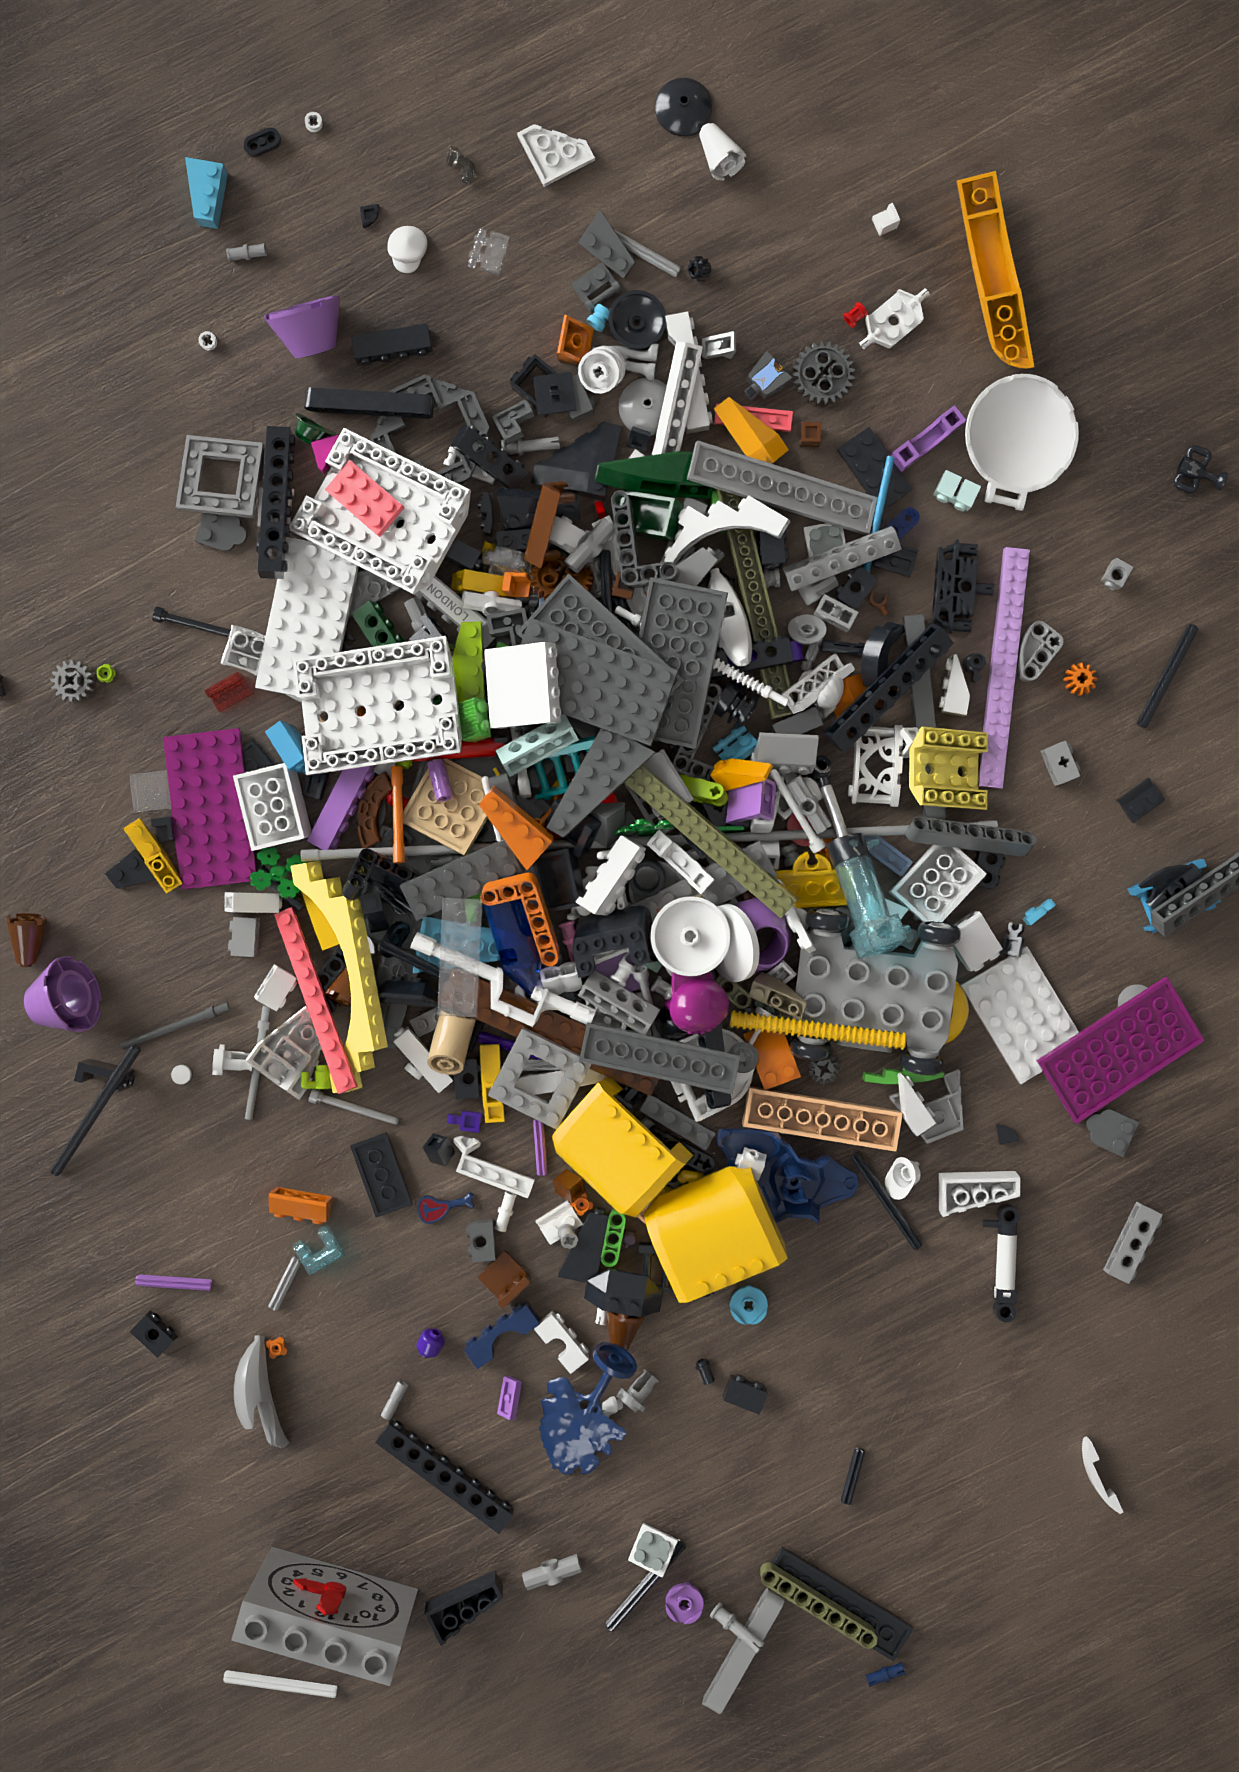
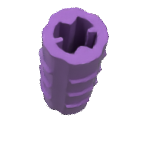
[427,759,453,802]

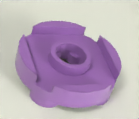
[665,1582,703,1624]

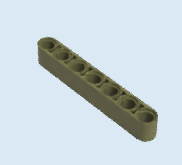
[760,1562,877,1649]

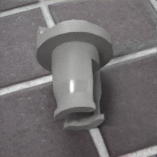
[616,1369,659,1413]

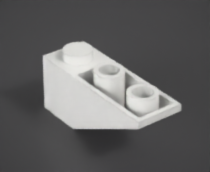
[939,654,970,717]
[898,1073,936,1136]

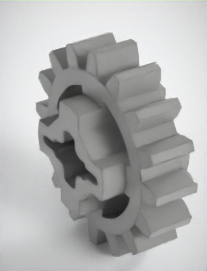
[50,660,95,702]

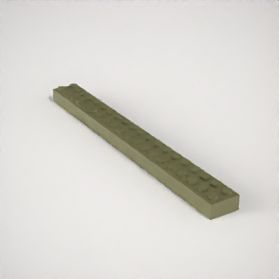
[716,489,796,720]
[624,764,799,918]

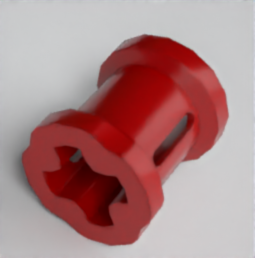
[842,302,868,328]

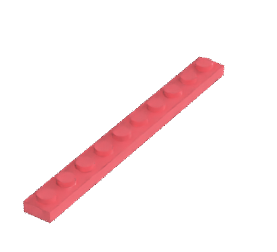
[274,907,358,1094]

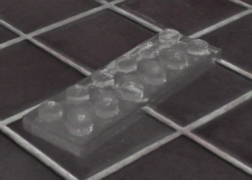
[437,897,482,1017]

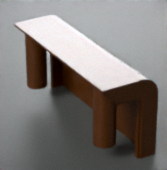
[524,481,575,568]

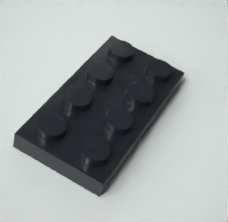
[837,427,913,511]
[350,1132,413,1218]

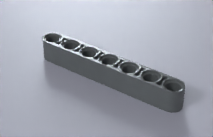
[905,817,1037,856]

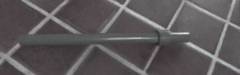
[120,1002,230,1050]

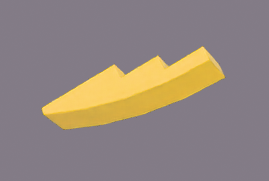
[302,892,339,951]

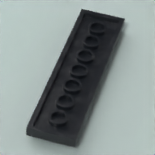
[764,1546,914,1661]

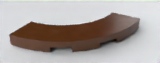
[357,771,392,848]

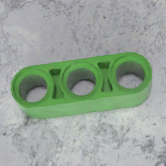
[601,1209,626,1267]

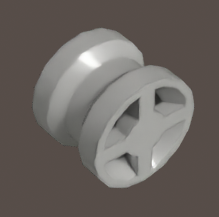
[763,568,780,588]

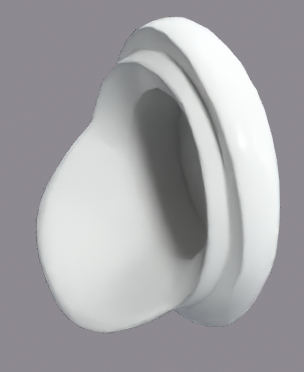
[388,226,427,273]

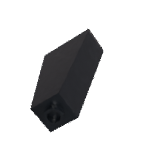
[558,1207,609,1283]

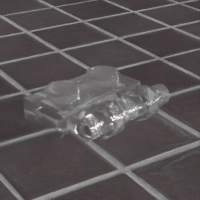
[468,228,510,276]

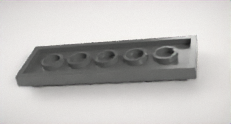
[400,839,523,921]

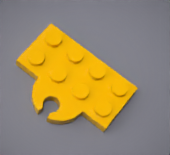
[775,851,852,908]

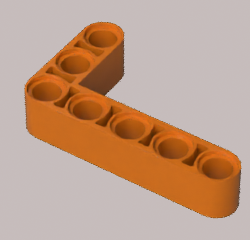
[480,873,560,966]

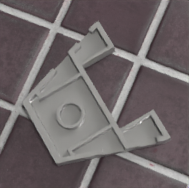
[889,1069,963,1144]

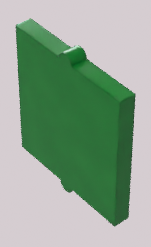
[717,826,744,833]

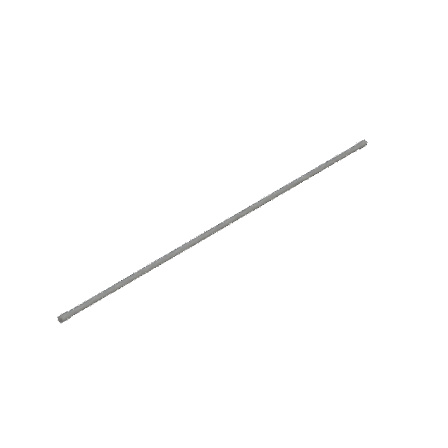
[301,821,998,862]

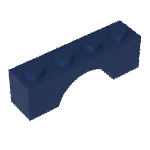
[464,1301,541,1369]

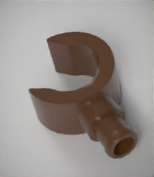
[869,590,889,616]

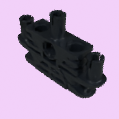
[932,539,994,634]

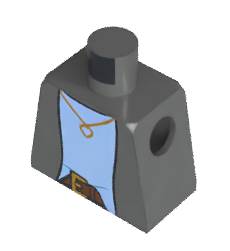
[744,351,792,400]

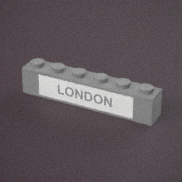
[414,575,495,650]

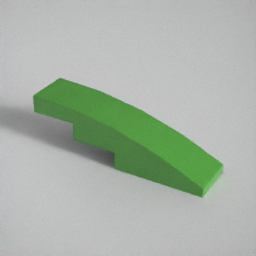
[862,1067,945,1084]

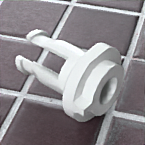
[212,1044,252,1075]

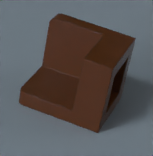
[800,422,821,447]
[612,572,636,600]
[553,1169,585,1203]

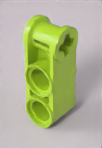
[679,774,728,806]

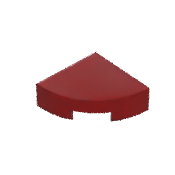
[595,501,607,520]

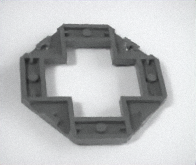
[370,374,490,485]

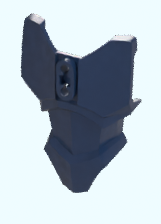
[717,1129,858,1223]

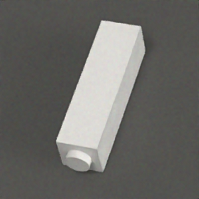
[393,1026,453,1093]

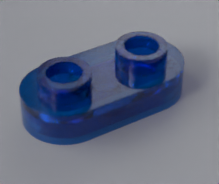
[886,507,920,539]

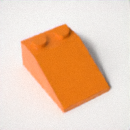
[743,1030,801,1090]

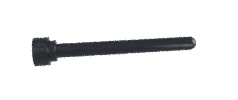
[152,606,231,637]

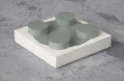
[803,523,846,557]
[628,1523,678,1578]

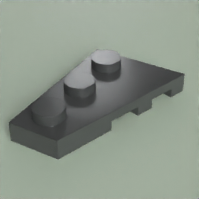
[578,210,636,278]

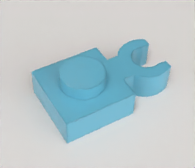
[1022,899,1056,925]

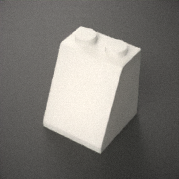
[953,911,1003,972]

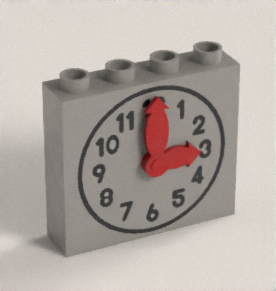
[232,1547,418,1686]

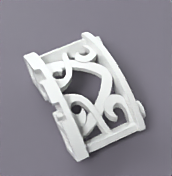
[848,725,903,807]

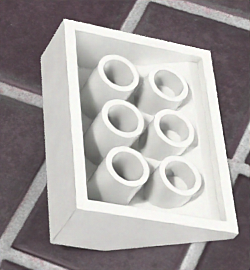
[233,763,312,851]
[889,845,986,922]

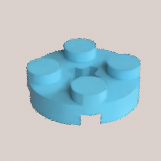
[729,1284,768,1325]

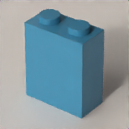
[265,721,306,774]

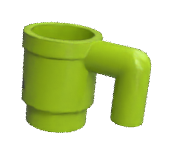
[301,1065,332,1089]

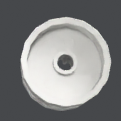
[578,346,626,394]

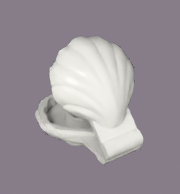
[797,670,844,718]

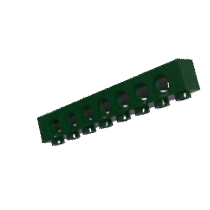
[352,600,442,705]

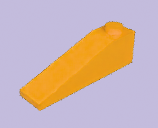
[713,397,789,464]

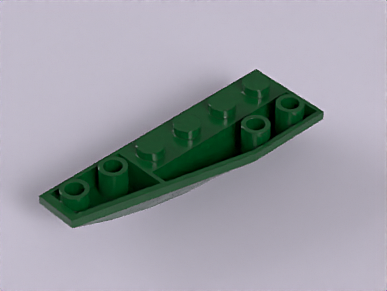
[595,451,713,499]

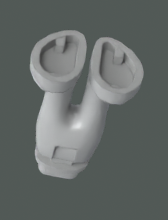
[592,344,659,381]

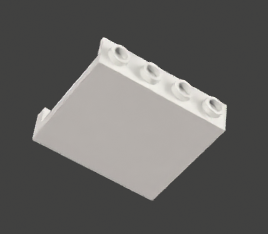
[485,642,561,729]

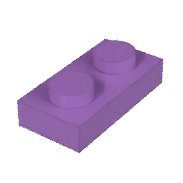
[497,1376,522,1420]

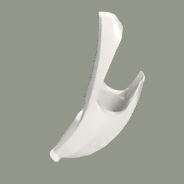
[708,568,752,666]

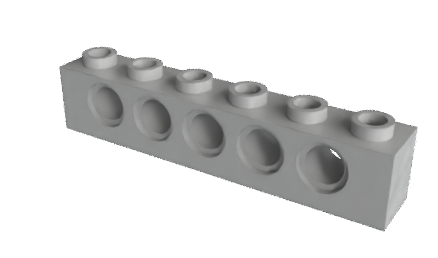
[783,526,901,591]

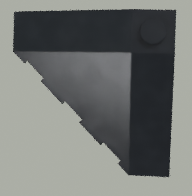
[531,422,622,501]

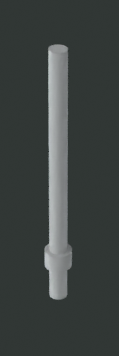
[245,1005,270,1120]

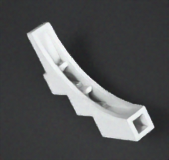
[664,495,790,565]

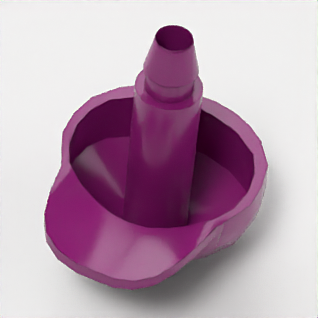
[665,971,729,1034]

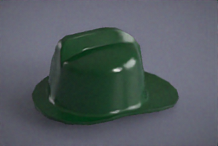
[295,413,337,444]

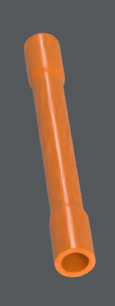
[391,766,405,863]

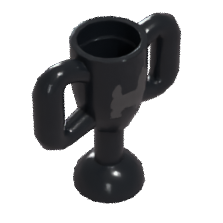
[1174,445,1228,493]

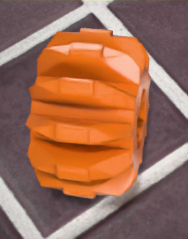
[1063,663,1098,696]

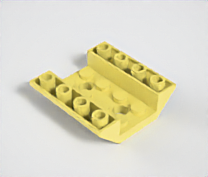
[909,727,988,810]

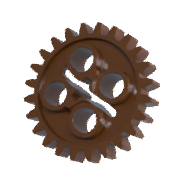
[530,553,593,601]

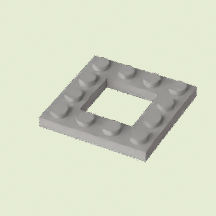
[176,435,264,518]
[488,1027,591,1129]

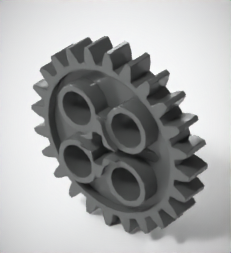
[792,341,855,406]

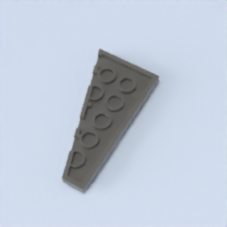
[546,728,655,838]

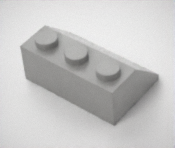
[754,733,819,775]
[643,749,694,821]

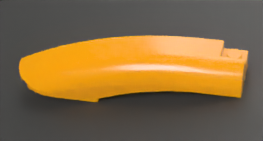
[957,171,1034,368]

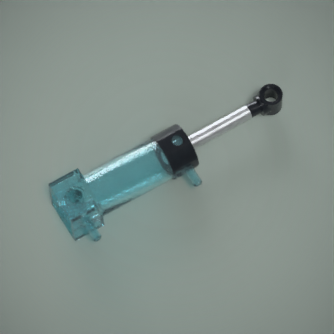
[808,755,911,959]

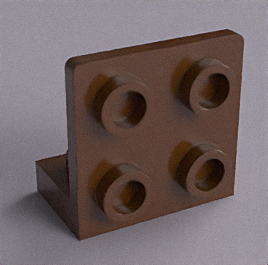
[478,1251,531,1309]

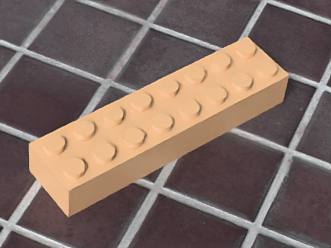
[742,1086,903,1151]

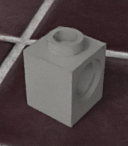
[1101,558,1133,590]

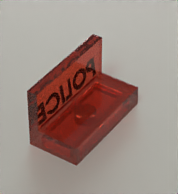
[204,672,253,712]

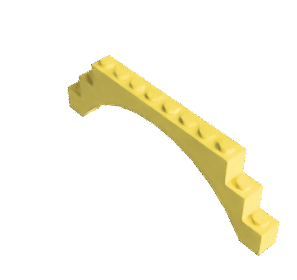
[291,861,388,1093]

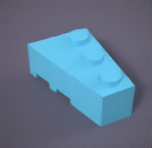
[185,157,228,229]

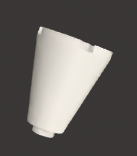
[699,123,746,180]

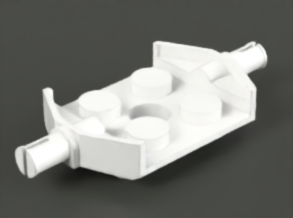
[859,288,930,349]

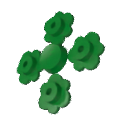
[614,819,674,837]
[250,847,307,898]

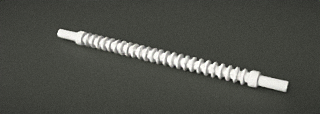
[615,606,789,706]

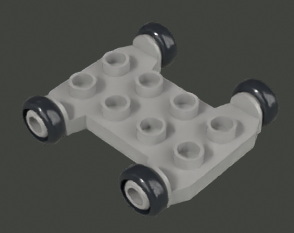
[790,908,961,1075]

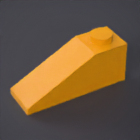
[710,758,773,791]

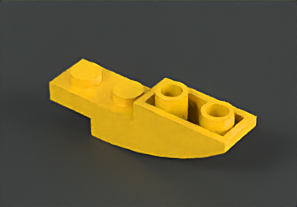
[123,817,183,894]
[480,1044,505,1123]

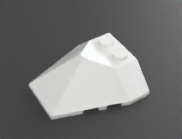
[246,1006,322,1100]

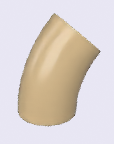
[427,1007,476,1075]

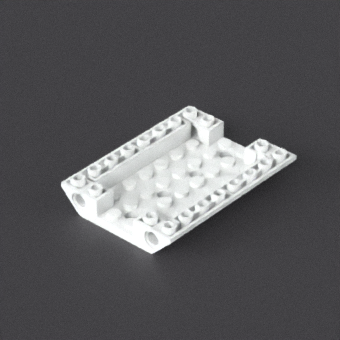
[290,428,471,594]
[293,636,462,775]

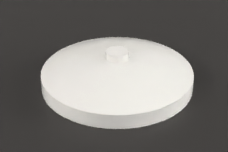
[651,897,730,976]
[715,904,759,982]

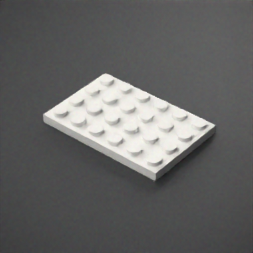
[960,946,1079,1084]

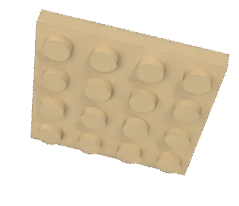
[403,759,488,856]

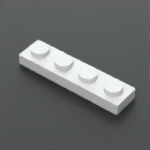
[456,1154,535,1198]

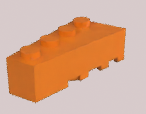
[479,786,554,870]

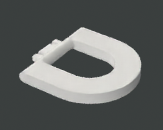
[671,1029,753,1122]

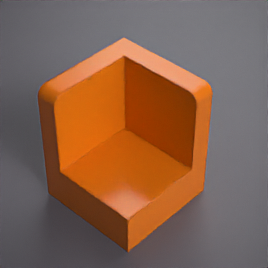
[502,572,531,598]

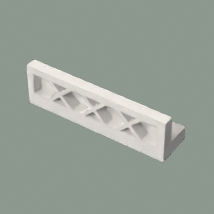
[781,653,855,714]

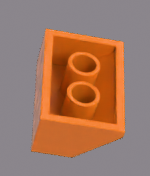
[269,1187,333,1224]

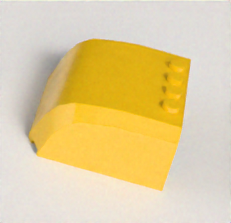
[552,1077,693,1217]
[644,1166,788,1303]

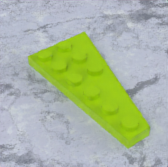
[441,621,486,738]

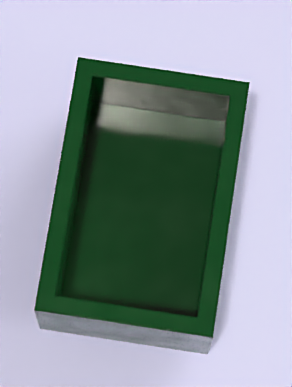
[620,490,684,542]

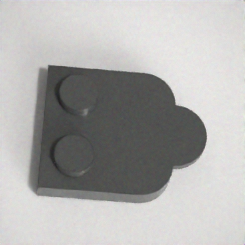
[194,513,247,552]
[1086,1109,1139,1157]

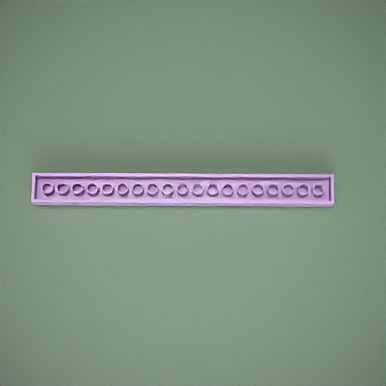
[978,547,1030,789]

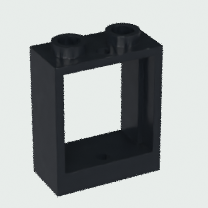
[510,354,557,418]

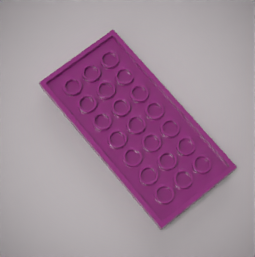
[163,728,257,889]
[1036,977,1205,1124]

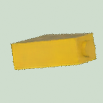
[451,569,506,597]

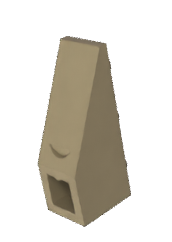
[749,972,807,1020]

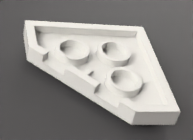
[517,124,595,187]

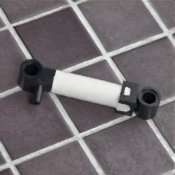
[982,1204,1020,1323]

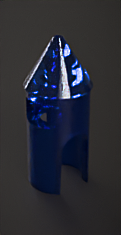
[483,899,542,995]

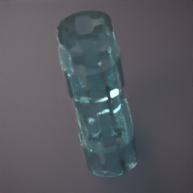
[293,1225,345,1276]

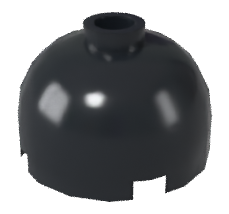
[655,1008,688,1041]

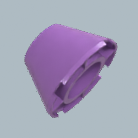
[264,295,340,358]
[734,898,792,973]
[24,956,102,1032]

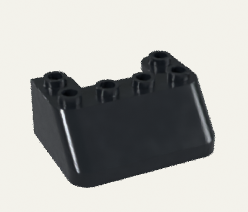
[572,905,659,978]

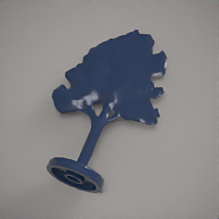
[539,1342,637,1475]

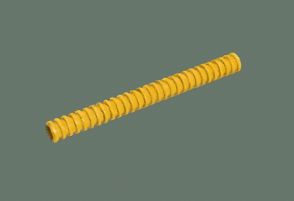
[730,1010,906,1050]

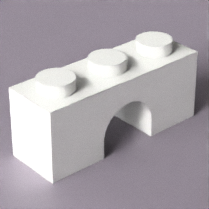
[534,1310,589,1374]

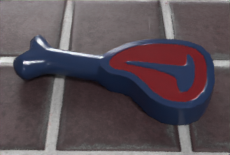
[418,1192,474,1224]

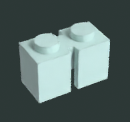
[933,470,981,511]

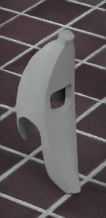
[234,1335,290,1448]

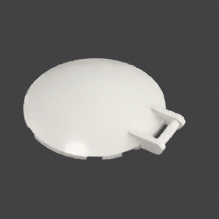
[965,374,1079,511]

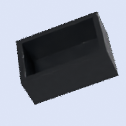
[533,847,585,913]

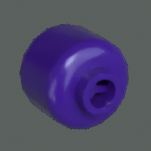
[416,1328,445,1358]

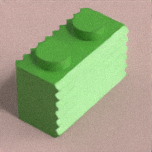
[458,697,491,742]

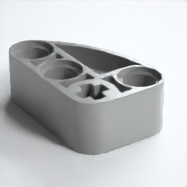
[1017,621,1063,683]

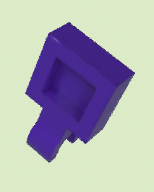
[447,1110,481,1133]

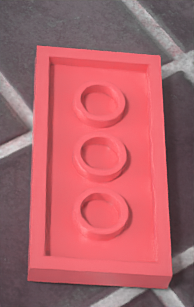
[325,460,405,537]

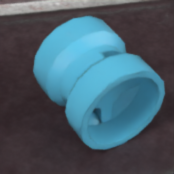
[586,304,610,332]

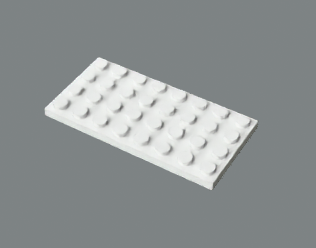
[255,537,359,696]

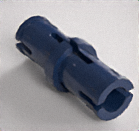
[865,1662,906,1687]

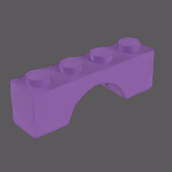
[891,405,966,473]

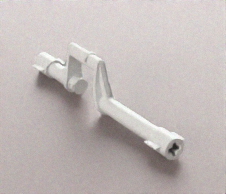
[410,932,596,1027]

